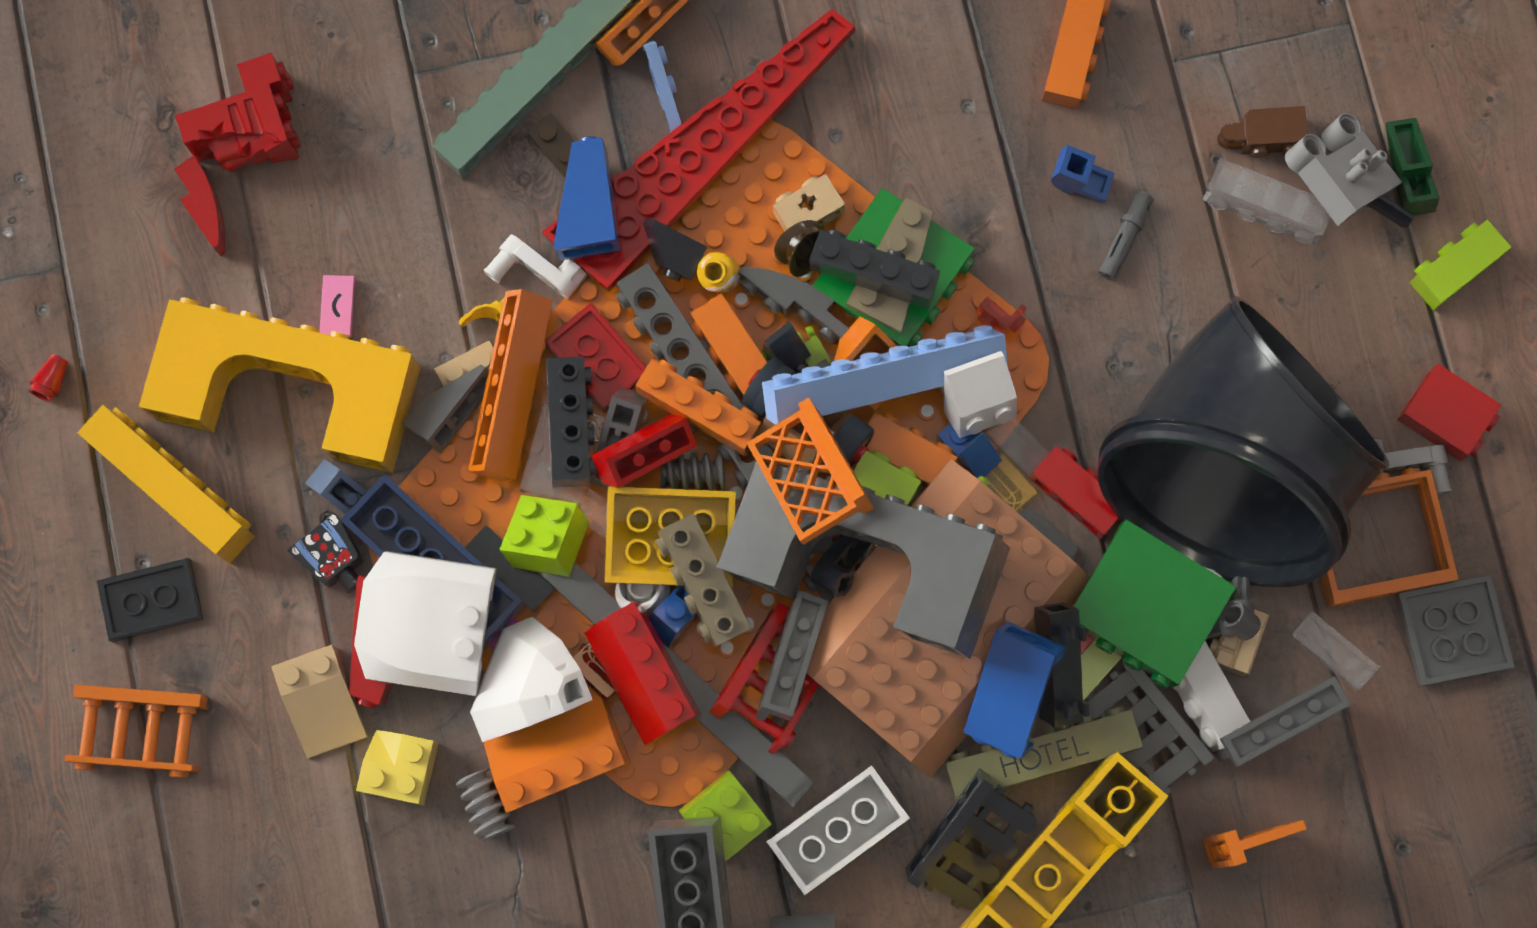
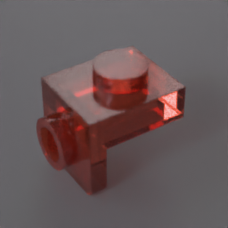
[976,296,1027,336]

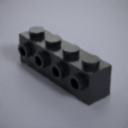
[810,230,940,309]
[546,357,596,488]

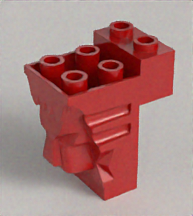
[175,53,301,173]

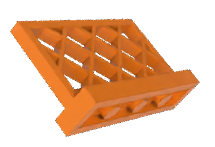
[747,397,874,545]
[1201,820,1306,869]

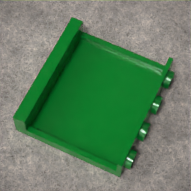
[812,188,975,347]
[1073,520,1236,689]

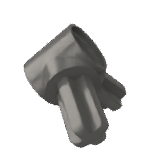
[1206,576,1261,640]

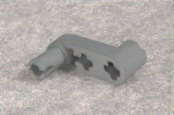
[1375,439,1452,495]

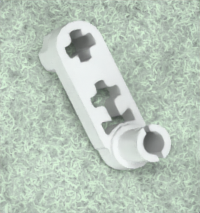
[483,234,588,299]

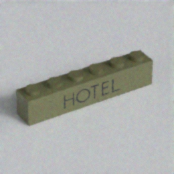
[946,706,1143,799]

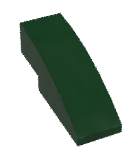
[1385,118,1440,215]

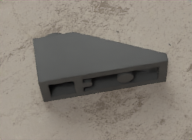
[402,365,489,454]
[590,387,649,489]

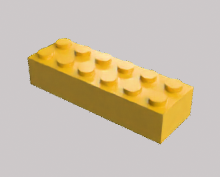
[77,405,255,564]

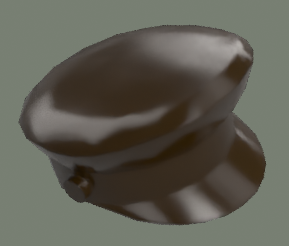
[774,220,825,277]

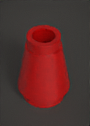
[28,354,68,402]

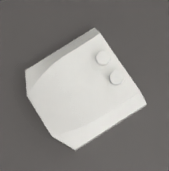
[354,551,497,696]

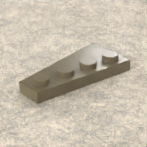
[846,197,933,335]

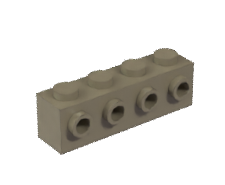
[655,513,751,647]

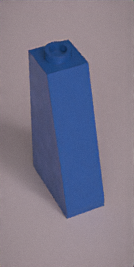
[554,136,621,261]

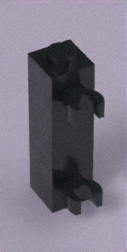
[1035,602,1089,729]

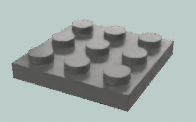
[1396,575,1515,687]

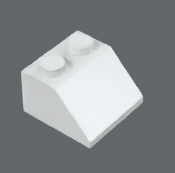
[944,351,1017,438]

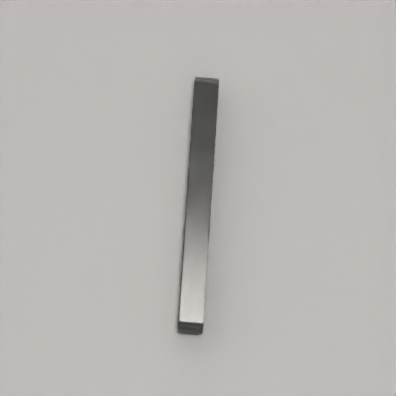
[539,562,814,807]

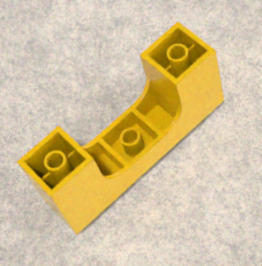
[139,298,421,474]
[959,752,1169,928]

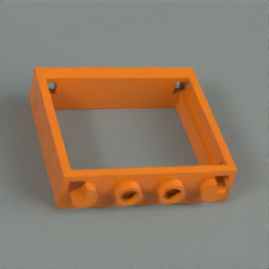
[1321,468,1459,608]

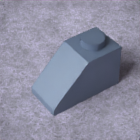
[305,459,367,515]

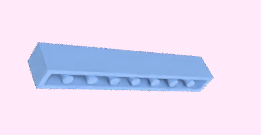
[762,325,1008,425]

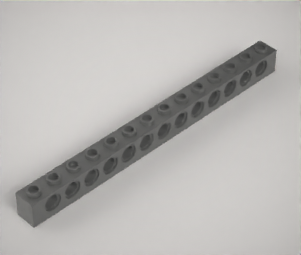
[616,263,854,603]

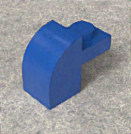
[1051,145,1115,203]

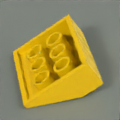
[605,486,736,587]

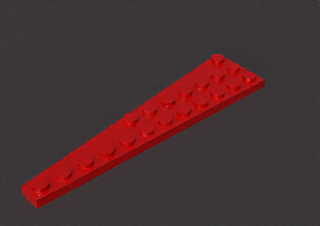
[541,9,856,292]

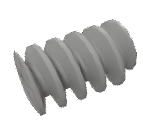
[456,768,515,841]

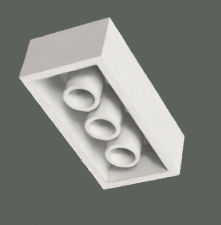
[767,765,910,896]

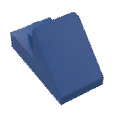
[937,423,1002,478]

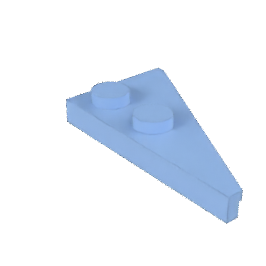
[641,38,681,132]

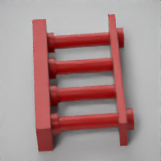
[709,602,819,754]

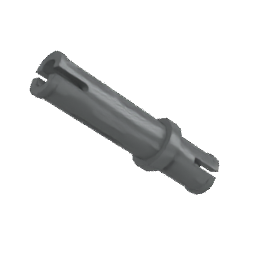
[1098,191,1154,281]

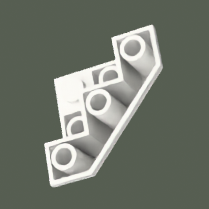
[470,617,593,742]

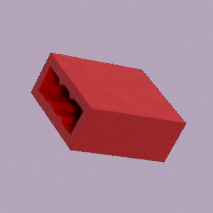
[1397,363,1501,461]

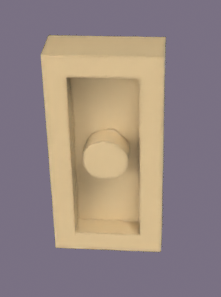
[434,341,494,386]

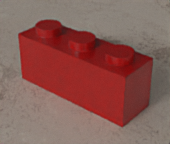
[591,414,698,488]
[1029,445,1119,539]

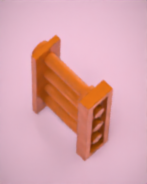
[64,684,208,778]

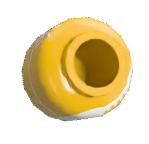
[697,252,740,293]

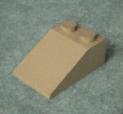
[271,644,368,759]

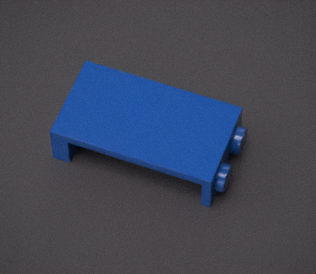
[963,621,1066,759]

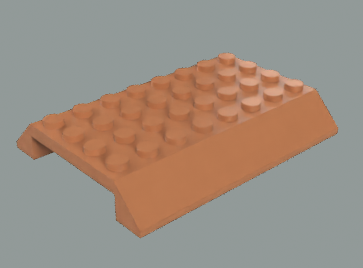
[807,459,1090,778]

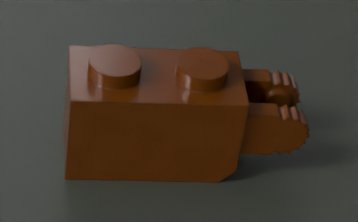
[1217,106,1308,158]

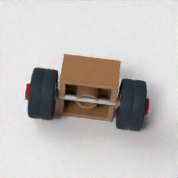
[742,358,874,467]

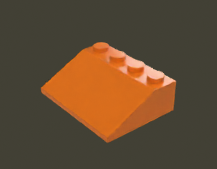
[484,678,631,813]

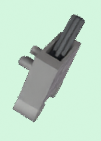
[1285,113,1414,228]

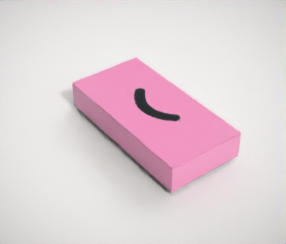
[319,275,356,338]

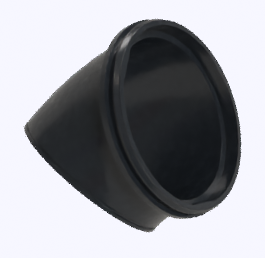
[1097,296,1390,587]

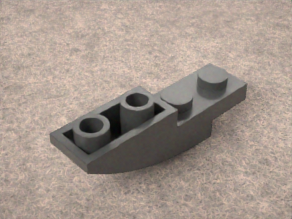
[738,267,849,344]

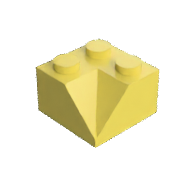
[356,730,439,806]

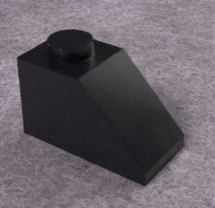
[643,218,707,282]
[762,321,811,374]

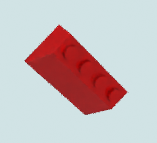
[584,601,701,745]

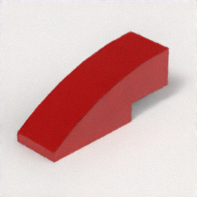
[174,156,225,256]

